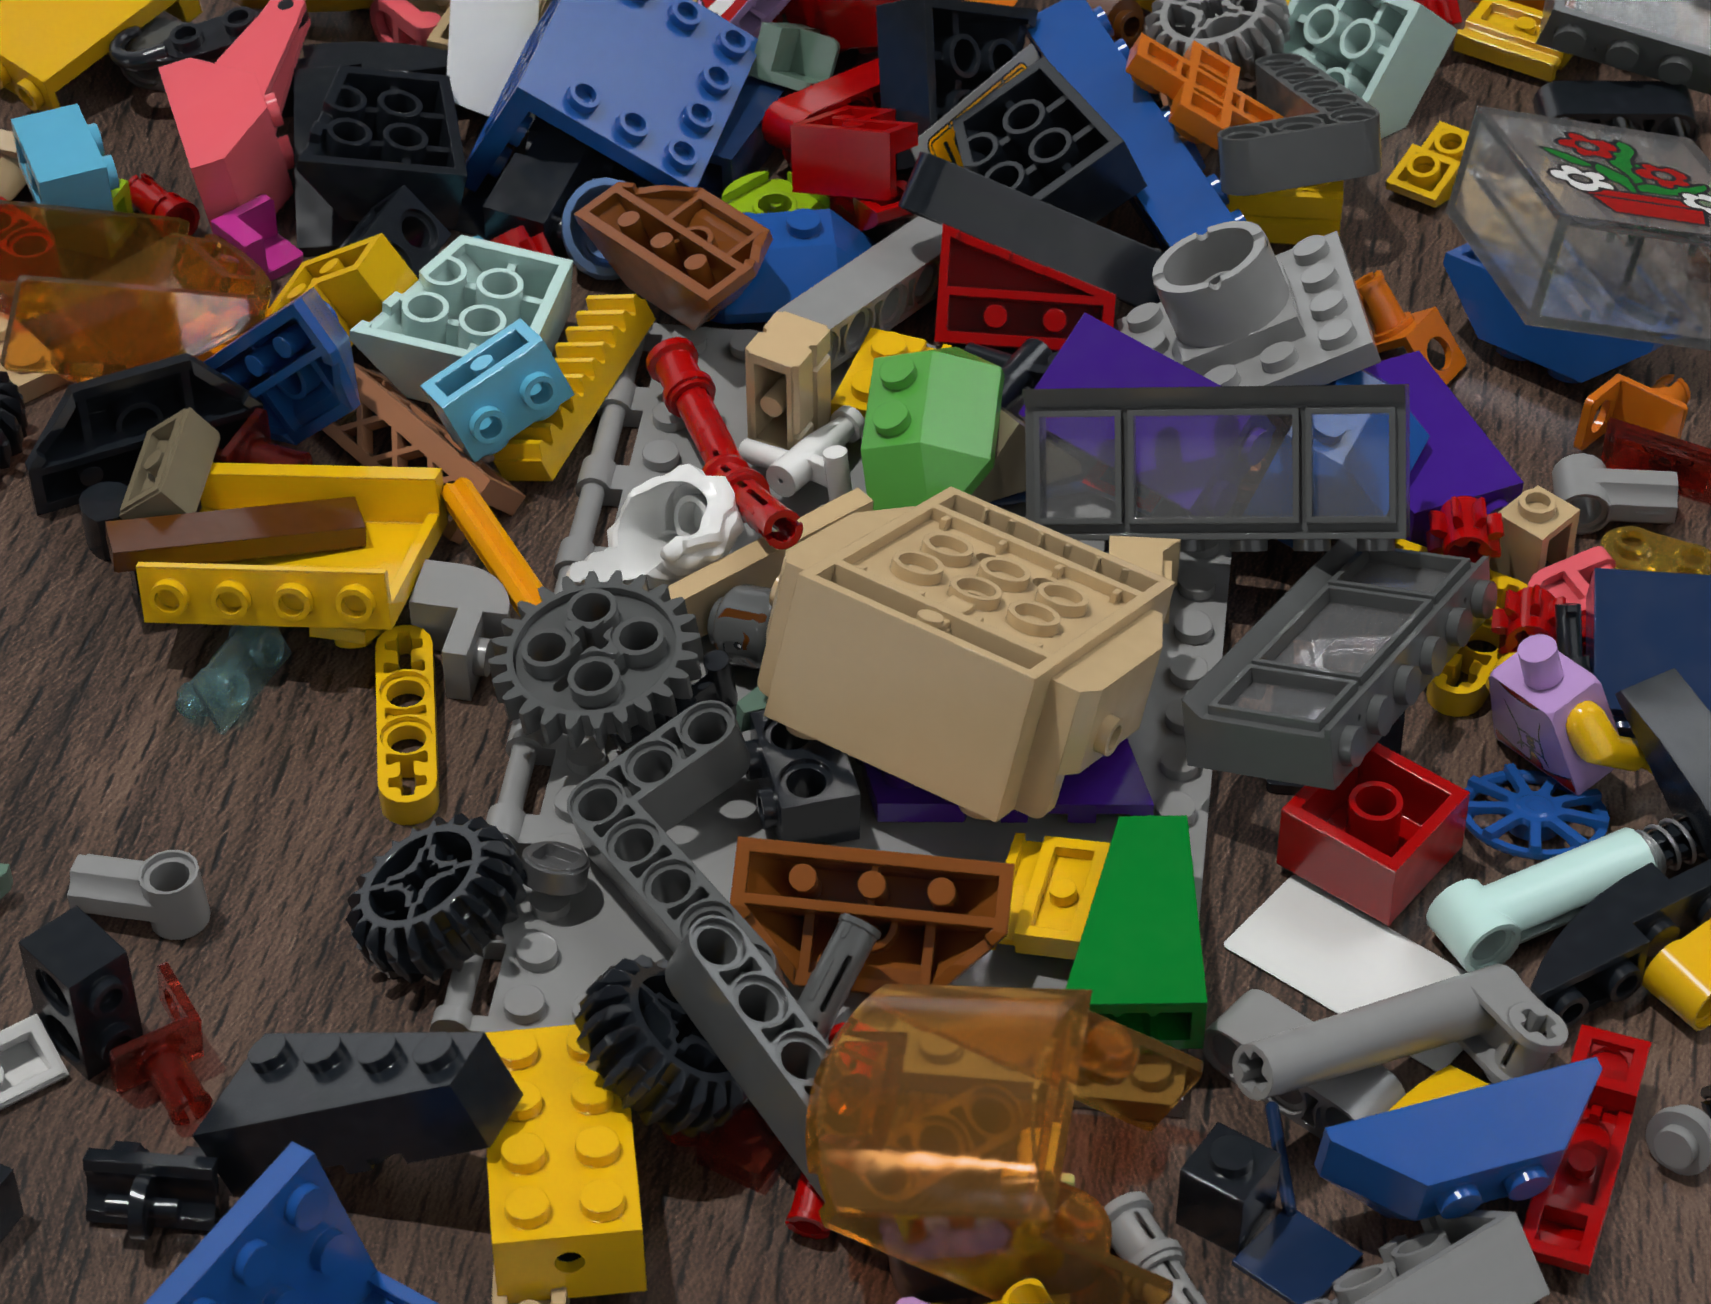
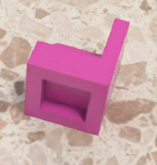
[211,194,304,292]

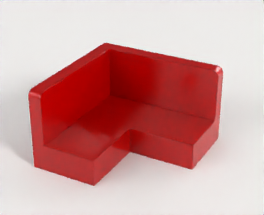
[790,105,918,201]

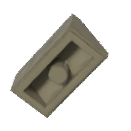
[119,407,220,520]

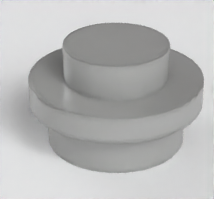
[1645,1105,1711,1176]

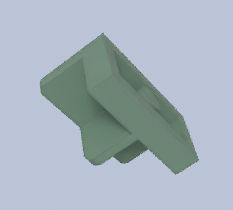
[748,22,840,91]

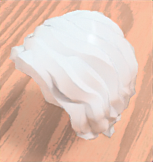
[566,464,745,589]

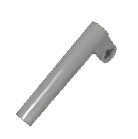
[1232,964,1569,1101]

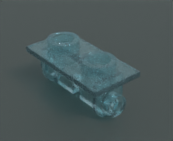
[175,625,292,734]

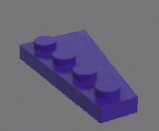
[862,738,1154,823]

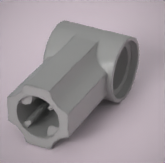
[1552,453,1679,535]
[67,850,211,940]

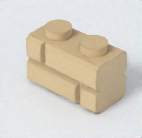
[745,311,831,450]

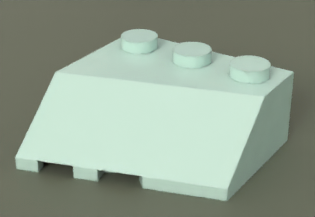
[1284,0,1458,139]
[350,235,573,403]

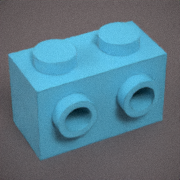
[11,103,119,229]
[420,318,575,463]

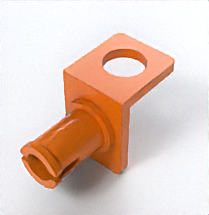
[1355,270,1467,385]
[1573,373,1691,455]

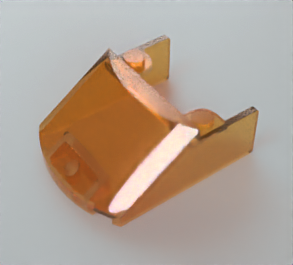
[0,200,272,383]
[805,984,1204,1304]

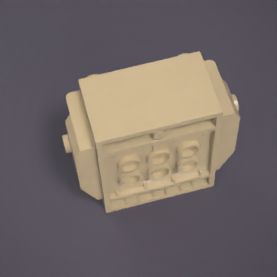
[757,486,1175,822]

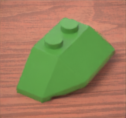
[861,347,1005,510]

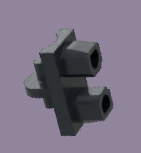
[82,1141,220,1240]

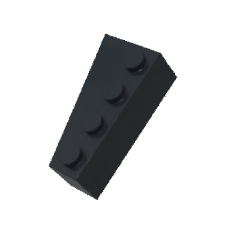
[483,116,627,256]
[192,1032,523,1196]

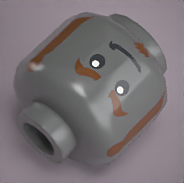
[707,584,772,671]

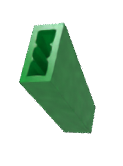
[1061,815,1208,1051]

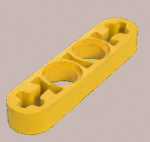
[375,625,440,825]

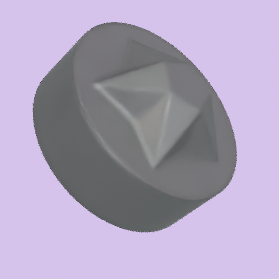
[521,841,590,896]

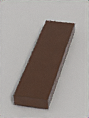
[105,496,366,573]

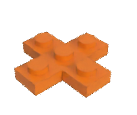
[1125,33,1284,150]

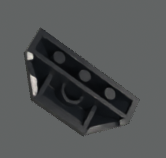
[25,353,269,516]

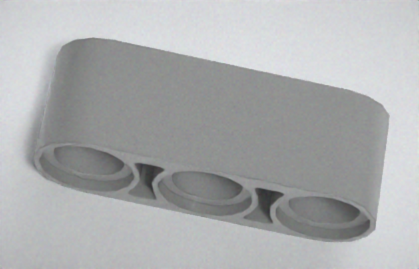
[1202,989,1406,1140]

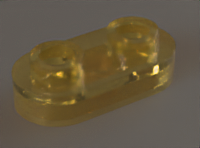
[1600,526,1711,575]

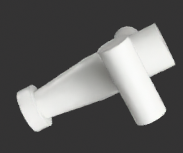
[738,405,865,502]

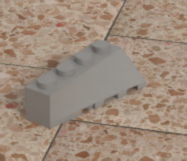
[1304,1210,1550,1304]

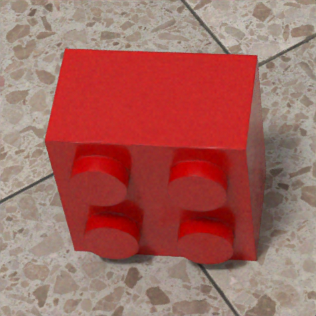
[1276,743,1470,926]

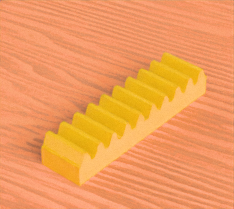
[493,294,656,481]

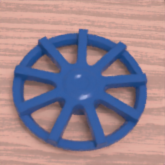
[1465,763,1610,860]

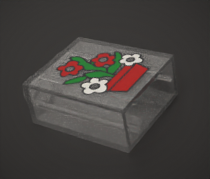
[1446,106,1711,351]

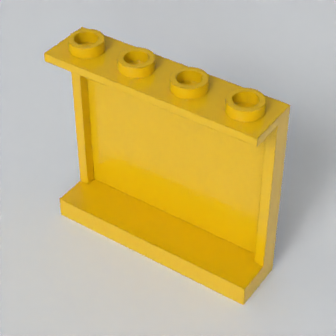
[0,0,203,112]
[136,463,448,630]

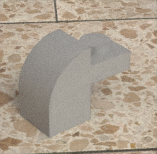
[409,559,511,701]

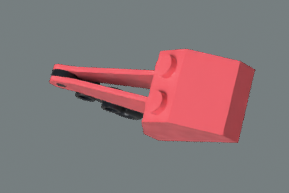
[109,0,311,232]

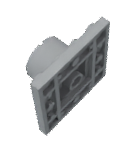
[1117,221,1381,386]

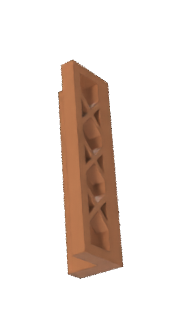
[322,363,526,545]

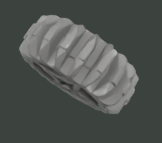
[1145,0,1290,80]

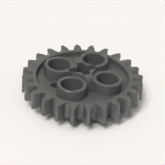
[489,570,704,750]

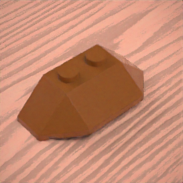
[574,182,773,331]
[730,836,1015,1001]

